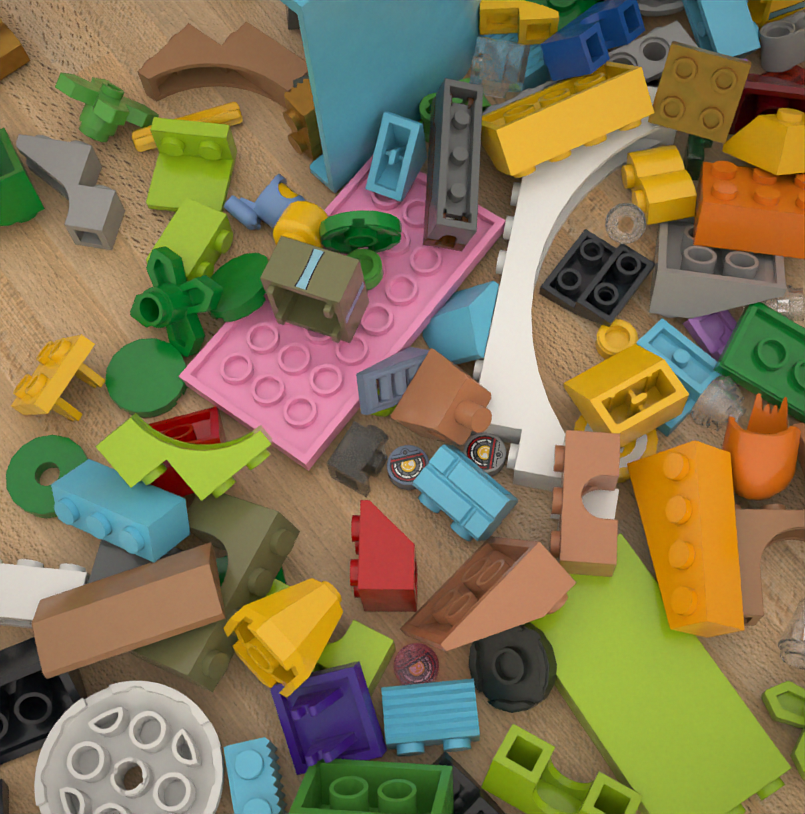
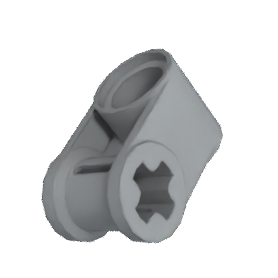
[760,9,805,72]

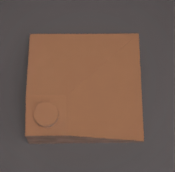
[400,536,576,651]

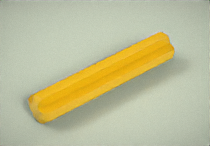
[132,102,243,152]

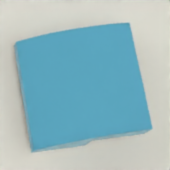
[636,318,723,437]

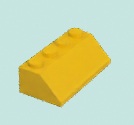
[481,61,654,178]

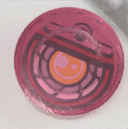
[394,643,439,685]

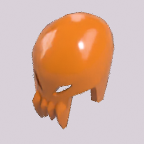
[722,393,801,501]

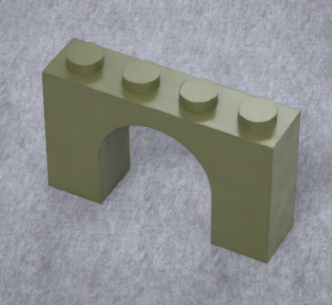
[128,493,300,692]

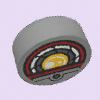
[463,433,506,477]

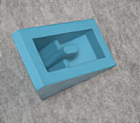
[365,111,427,202]

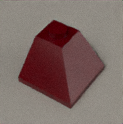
[728,73,805,135]

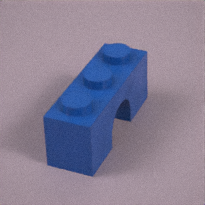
[540,0,646,81]

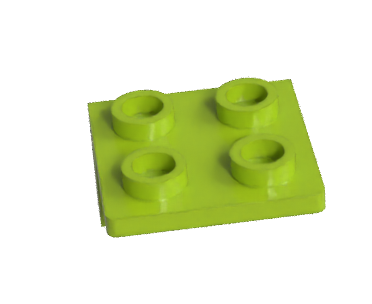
[146,117,237,212]

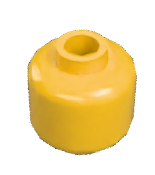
[273,201,329,248]

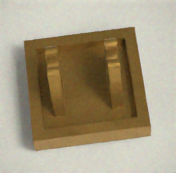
[648,41,752,144]

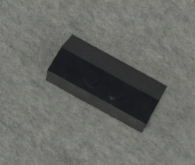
[0,637,88,765]

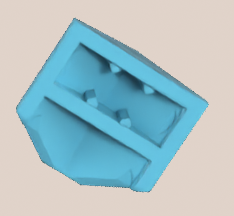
[423,281,499,364]

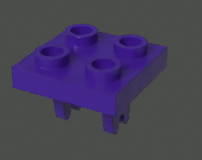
[270,661,387,775]

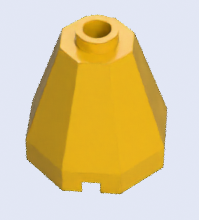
[223,578,343,698]

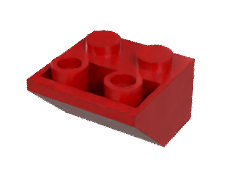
[350,500,418,612]

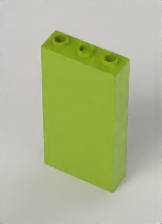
[530,533,791,814]

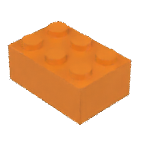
[693,161,805,259]

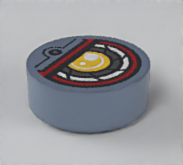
[387,445,429,490]

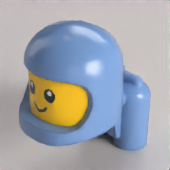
[224,174,305,230]

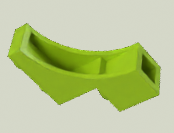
[95,413,272,501]

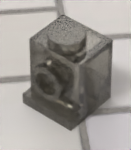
[327,421,389,498]

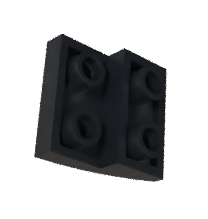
[539,229,655,327]

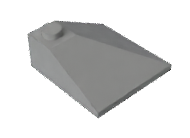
[649,217,786,319]

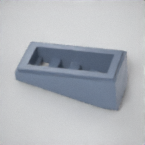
[356,347,430,415]

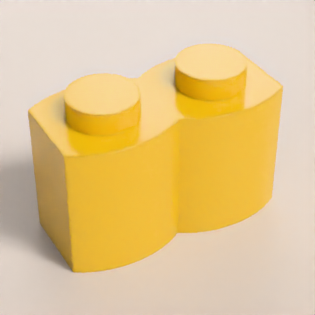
[621,145,697,225]

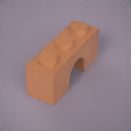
[549,430,620,577]

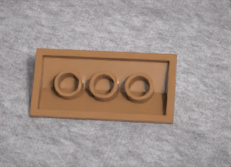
[31,542,226,679]

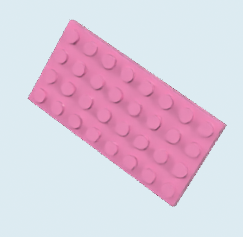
[179,154,506,471]

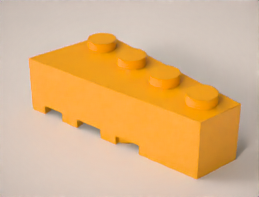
[627,440,745,638]

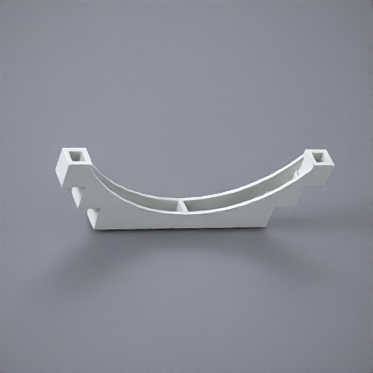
[471,86,677,531]

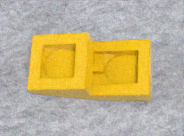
[479,0,559,45]

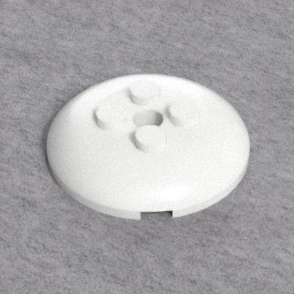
[34,681,224,814]

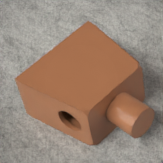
[390,348,492,446]

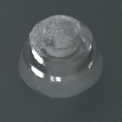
[690,376,747,431]

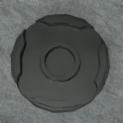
[468,622,557,713]

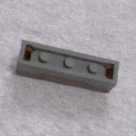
[423,78,483,251]

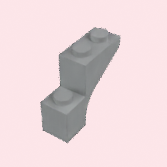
[16,134,125,250]

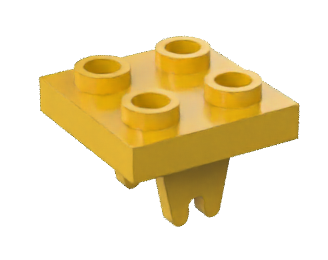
[11,334,105,422]

